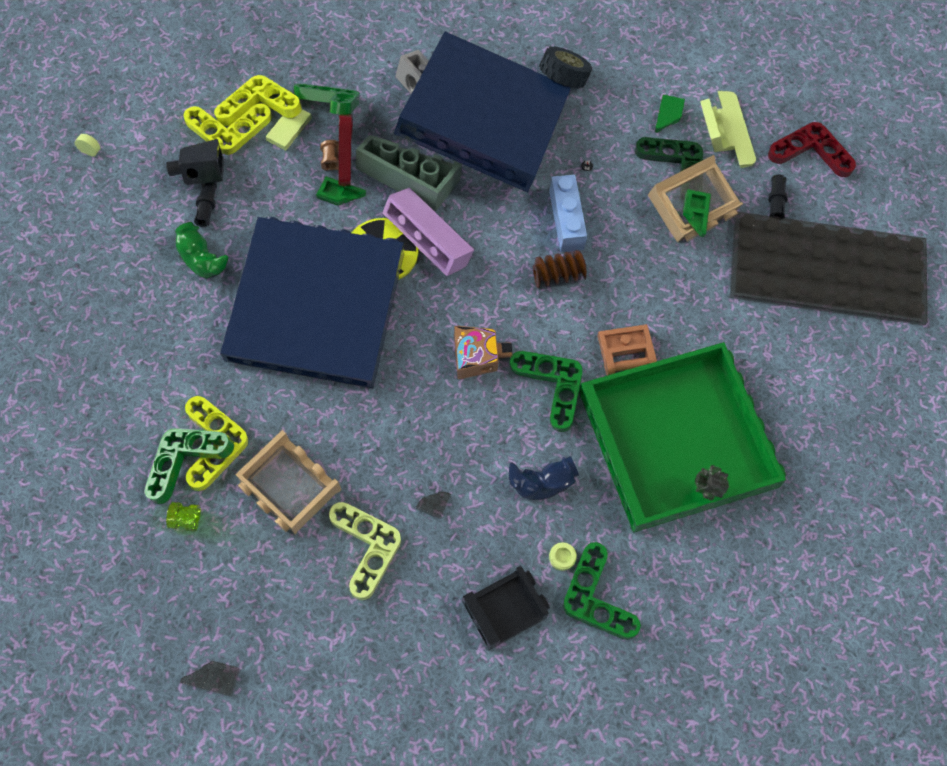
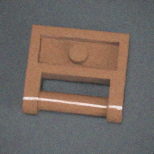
[597,324,657,376]

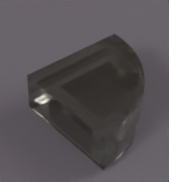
[416,492,451,519]

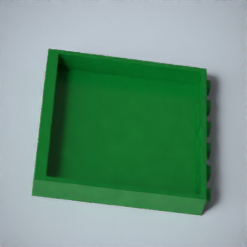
[579,342,786,533]

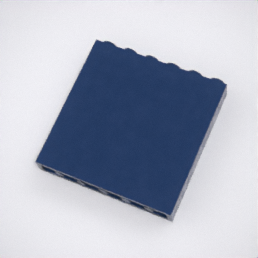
[394,31,571,193]
[220,216,404,388]

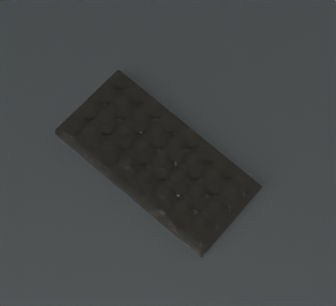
[729,212,928,326]

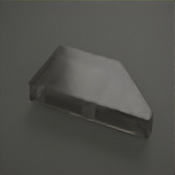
[180,661,241,697]

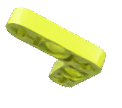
[214,75,302,126]
[183,104,272,155]
[185,396,248,491]

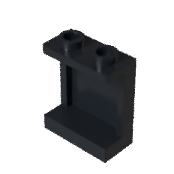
[462,565,550,651]

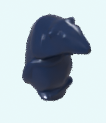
[509,456,579,500]

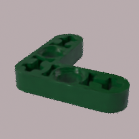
[635,137,703,201]

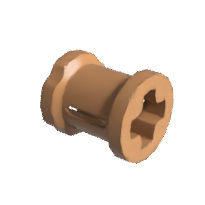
[320,140,339,170]

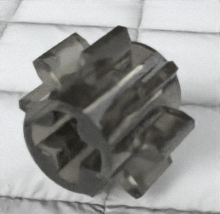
[695,465,729,501]

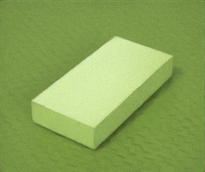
[266,109,312,151]

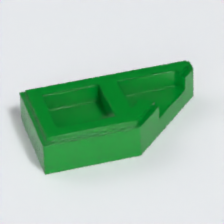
[655,94,685,133]
[316,176,366,206]
[683,189,711,237]

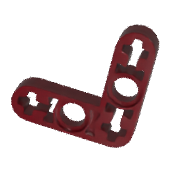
[338,114,353,186]
[768,122,856,177]

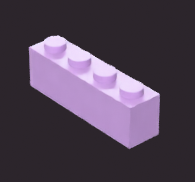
[383,188,474,276]

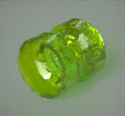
[166,501,201,532]

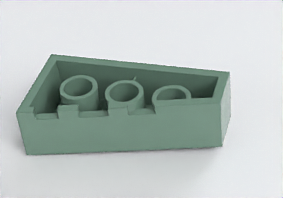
[356,135,463,212]

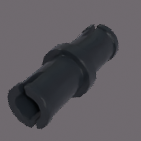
[768,174,788,221]
[194,182,217,227]

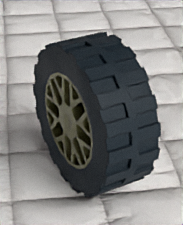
[539,46,592,89]

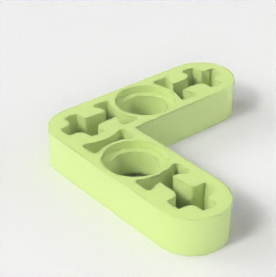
[329,502,401,600]

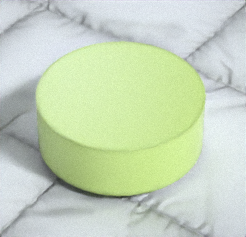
[75,134,100,157]
[549,543,577,571]

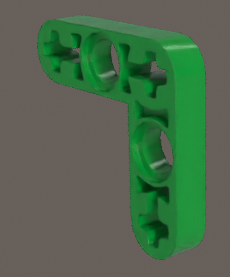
[293,84,360,115]
[510,351,582,432]
[144,428,234,504]
[563,542,641,640]

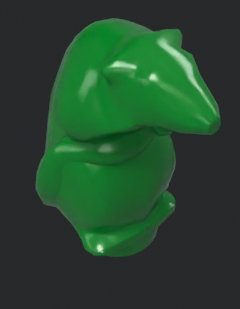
[175,222,228,279]

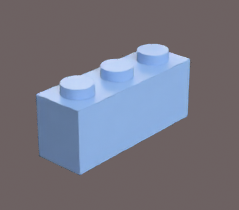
[549,175,587,252]

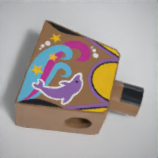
[454,326,512,379]

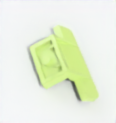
[700,91,756,168]

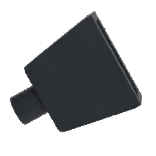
[166,139,224,185]

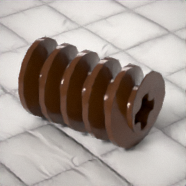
[533,250,587,288]

